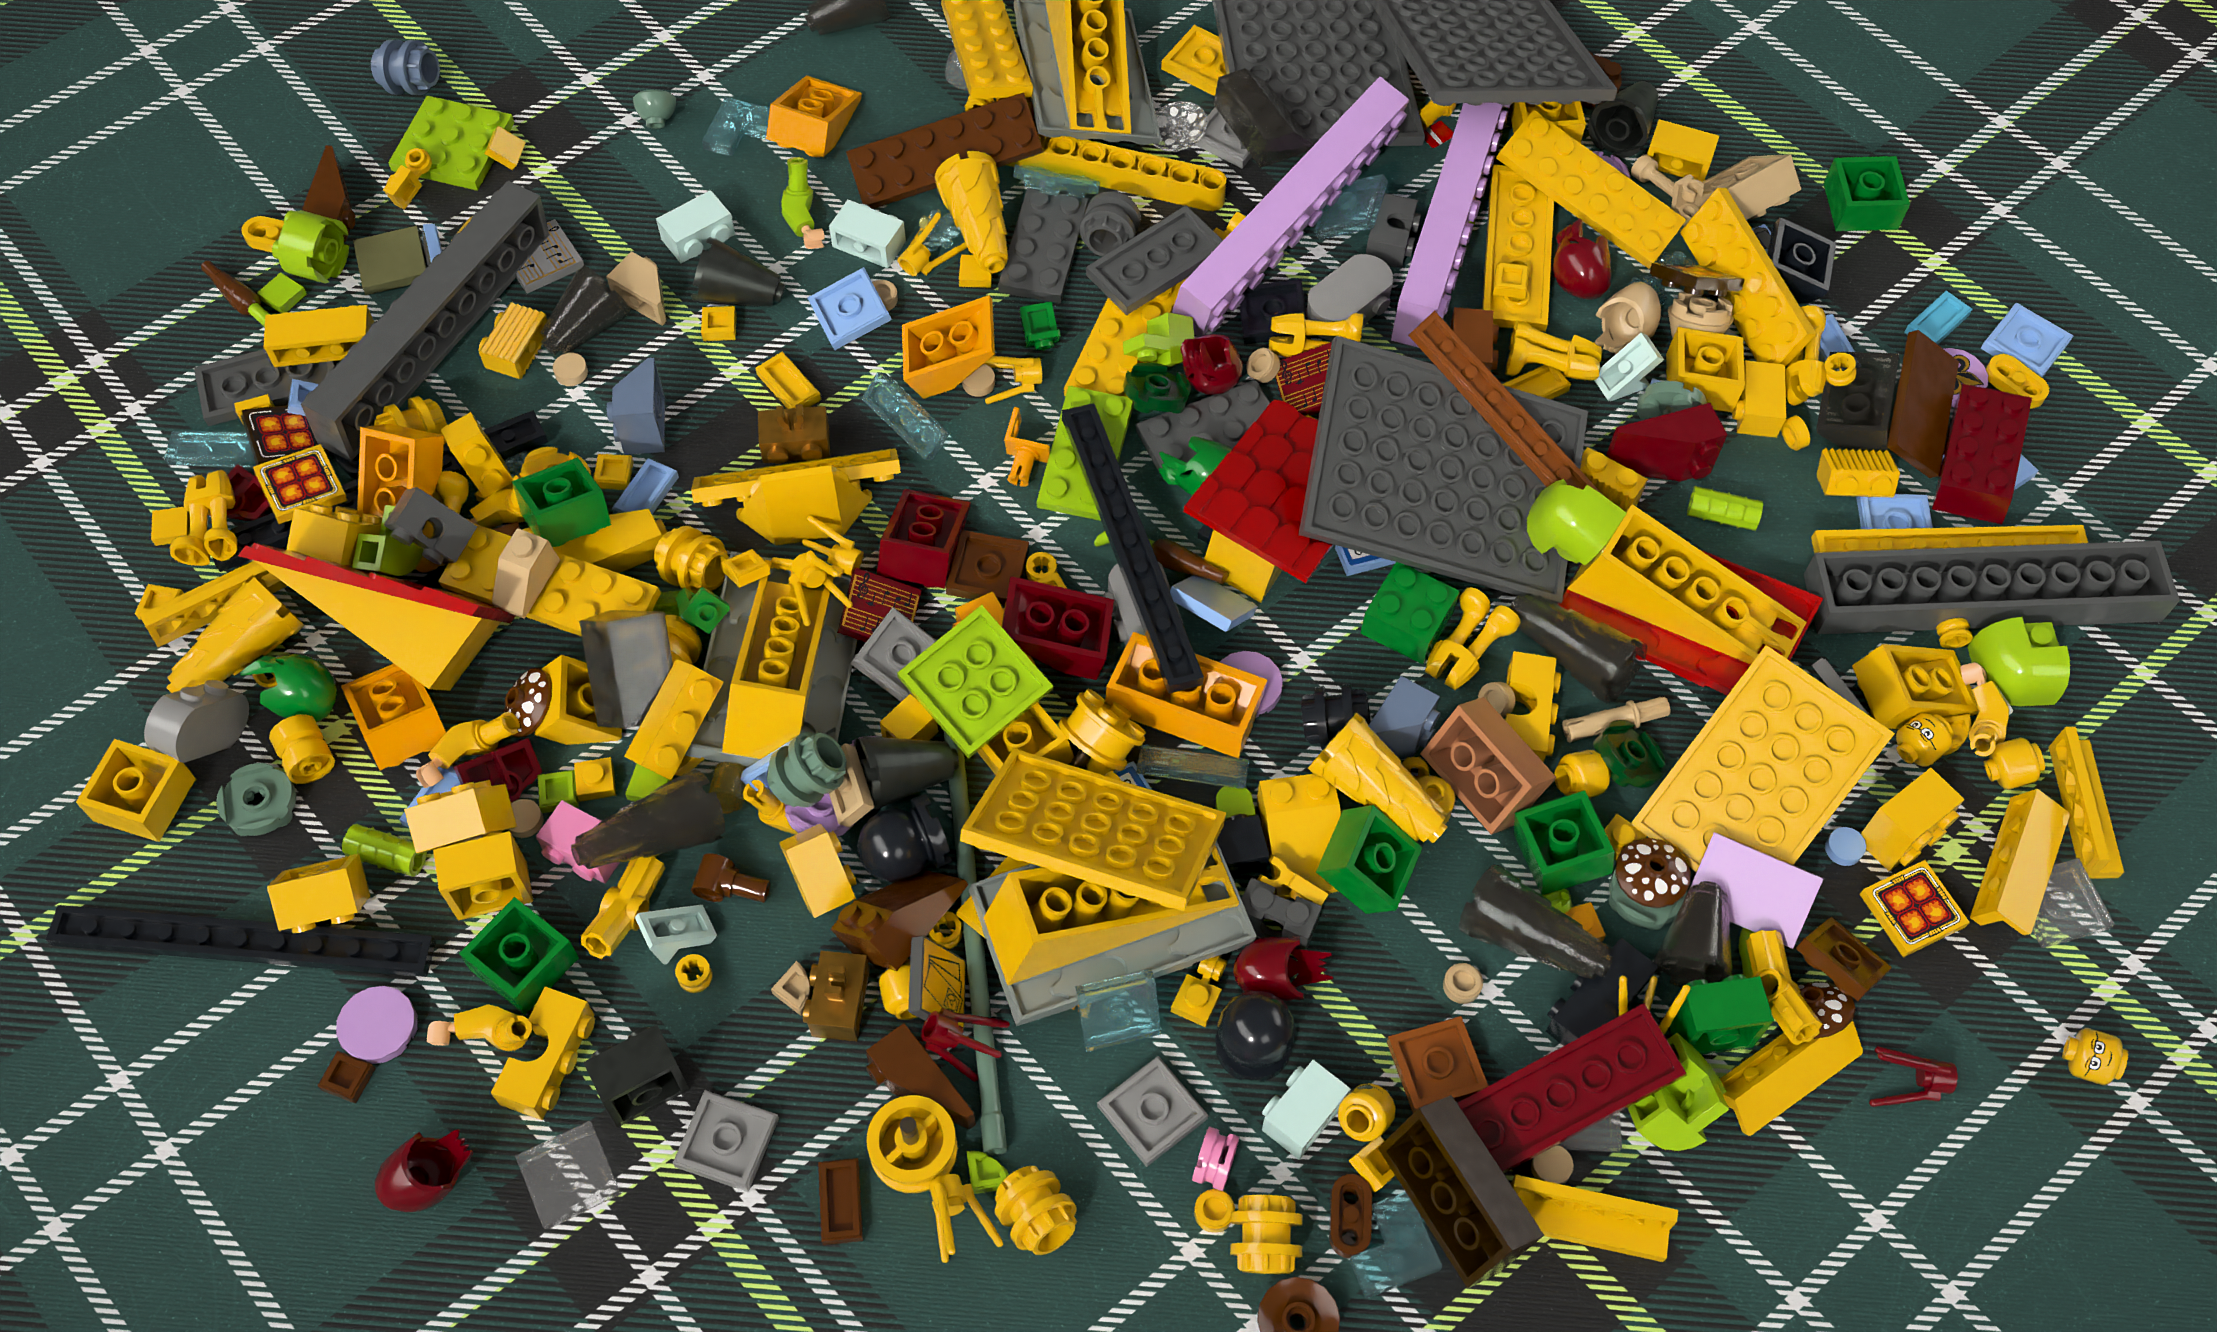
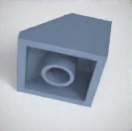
[607,358,665,455]
[1368,676,1440,760]

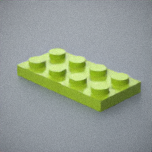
[1037,386,1134,521]

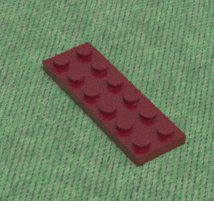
[1457,1003,1687,1173]

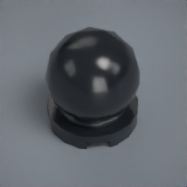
[857,794,952,882]
[1215,990,1296,1082]

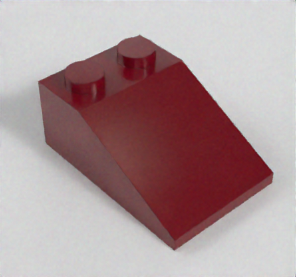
[1606,403,1728,481]
[877,488,971,589]
[1001,576,1114,680]

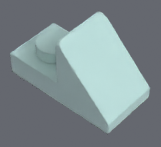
[1594,333,1664,401]
[635,905,717,965]

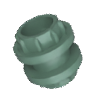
[767,732,846,808]

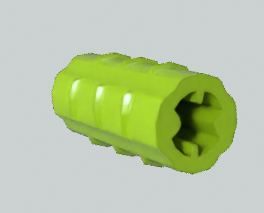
[1687,486,1763,531]
[342,824,427,877]

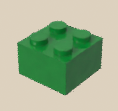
[1823,156,1910,231]
[512,457,611,547]
[1360,562,1460,664]
[1514,790,1615,895]
[1316,805,1422,914]
[459,897,579,1015]
[1669,974,1774,1055]

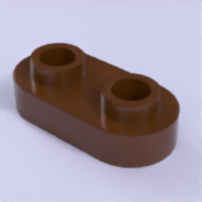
[1329,1174,1372,1259]

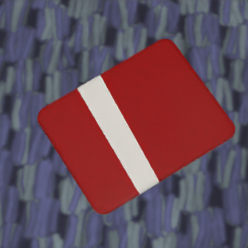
[1423,121,1454,148]

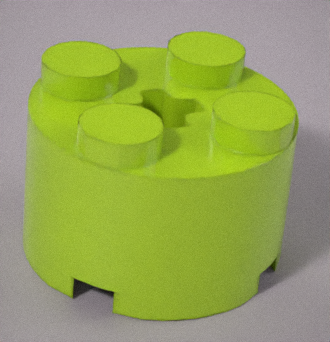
[272,210,349,283]

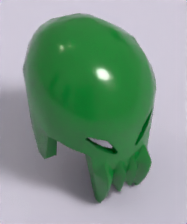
[1159,436,1233,496]
[240,653,337,722]

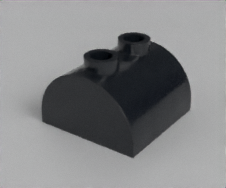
[1768,217,1836,304]

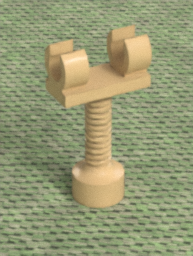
[1631,155,1704,226]

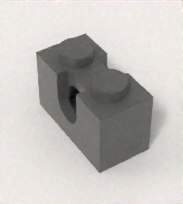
[1366,193,1421,268]
[384,487,477,565]
[1241,878,1322,950]

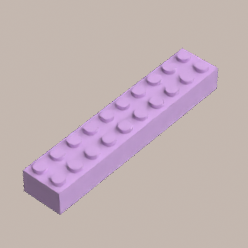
[1172,77,1409,337]
[1391,103,1510,348]

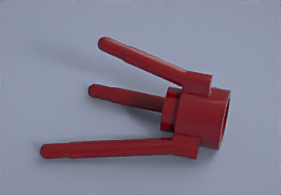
[921,1008,1010,1082]
[1869,1046,1958,1107]

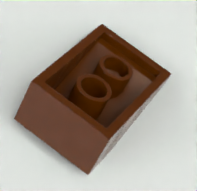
[830,870,969,971]

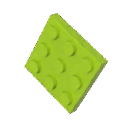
[388,96,515,191]
[897,605,1053,759]

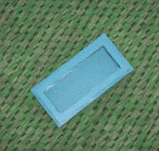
[1904,291,1972,345]

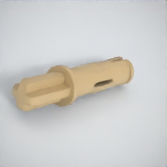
[1562,697,1671,743]

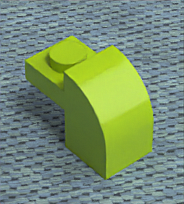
[1123,312,1194,367]
[352,505,424,576]

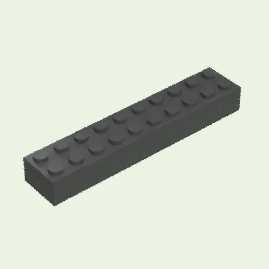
[301,181,550,461]
[1803,541,2180,634]

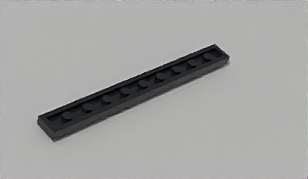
[1062,403,1204,694]
[212,410,548,572]
[46,905,436,977]

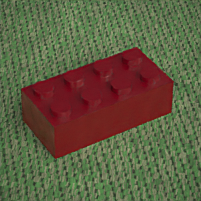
[1932,384,2032,524]

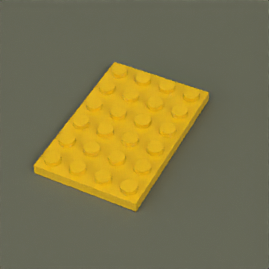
[1631,645,1895,872]
[960,748,1226,911]

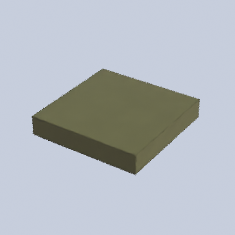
[353,226,427,295]

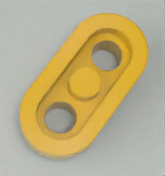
[242,216,284,252]
[1986,354,2049,409]

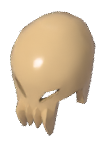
[1595,282,1661,354]

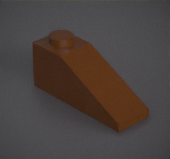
[302,145,355,242]
[865,1023,976,1130]

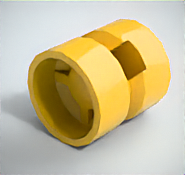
[269,714,335,784]

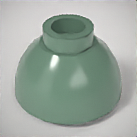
[633,90,676,129]

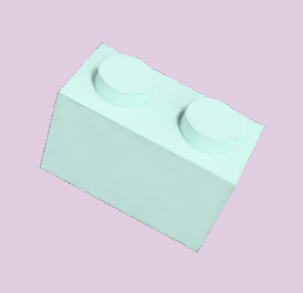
[656,190,735,263]
[829,200,906,268]
[1262,1060,1351,1160]

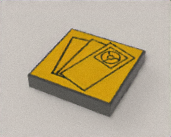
[908,936,966,1033]

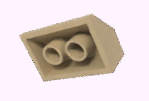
[1690,154,1801,220]

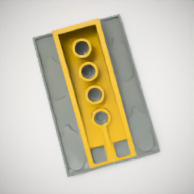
[1013,0,1161,145]
[685,551,858,767]
[968,841,1257,1026]

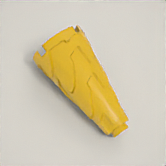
[934,151,1008,273]
[166,575,305,693]
[1308,713,1448,843]

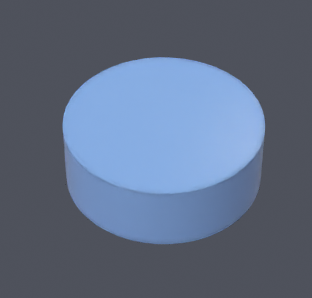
[1825,827,1866,866]

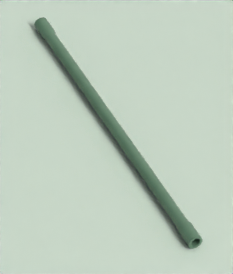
[943,730,1007,1156]

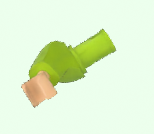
[781,157,825,249]

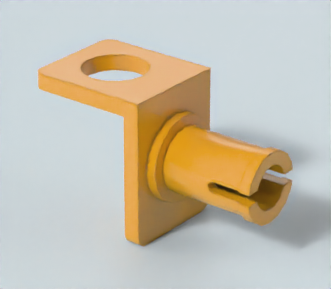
[1004,407,1050,487]

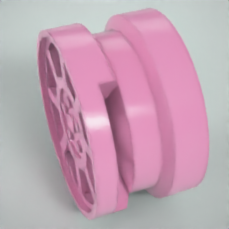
[1192,1127,1240,1191]

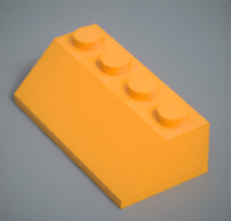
[1105,632,1268,759]

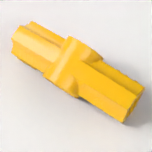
[581,852,665,959]
[1746,930,1822,1045]

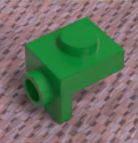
[1019,301,1061,351]
[675,587,730,634]

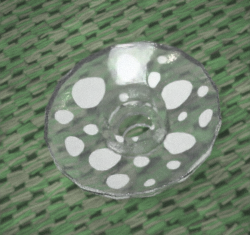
[1153,101,1208,152]

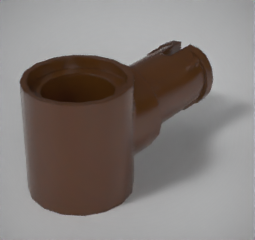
[691,853,771,903]

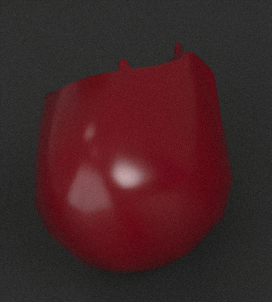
[1553,219,1612,300]
[1180,334,1243,395]
[1233,936,1334,1001]
[375,1129,473,1212]

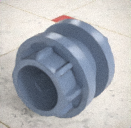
[371,39,440,95]

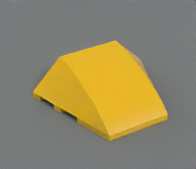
[736,465,873,545]

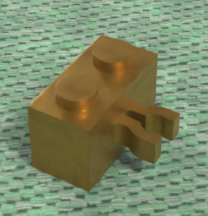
[758,404,830,464]
[803,950,870,1042]

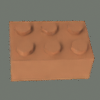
[1420,697,1556,835]

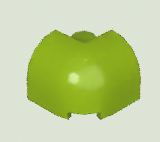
[1527,479,1627,566]
[1967,617,2070,706]
[1628,1033,1729,1151]

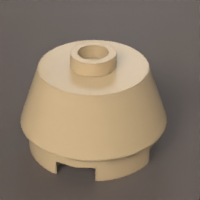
[1668,292,1734,338]

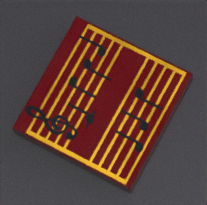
[1275,342,1332,416]
[837,568,922,642]

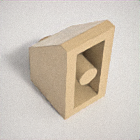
[606,251,666,326]
[492,528,560,619]

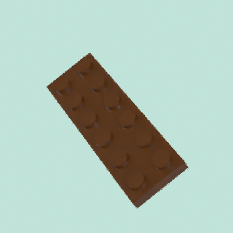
[846,93,1044,209]

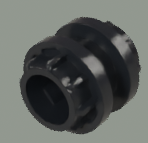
[1301,683,1371,750]

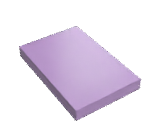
[1686,832,1824,949]

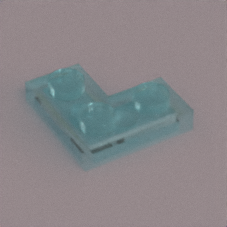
[702,97,771,156]
[1013,164,1100,198]
[1349,1192,1443,1299]

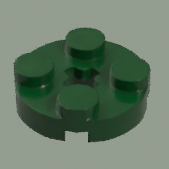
[1123,362,1191,414]
[1593,720,1665,788]

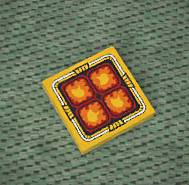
[253,444,347,524]
[1860,860,1970,958]

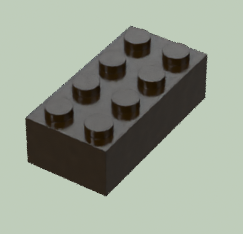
[1378,1095,1544,1289]

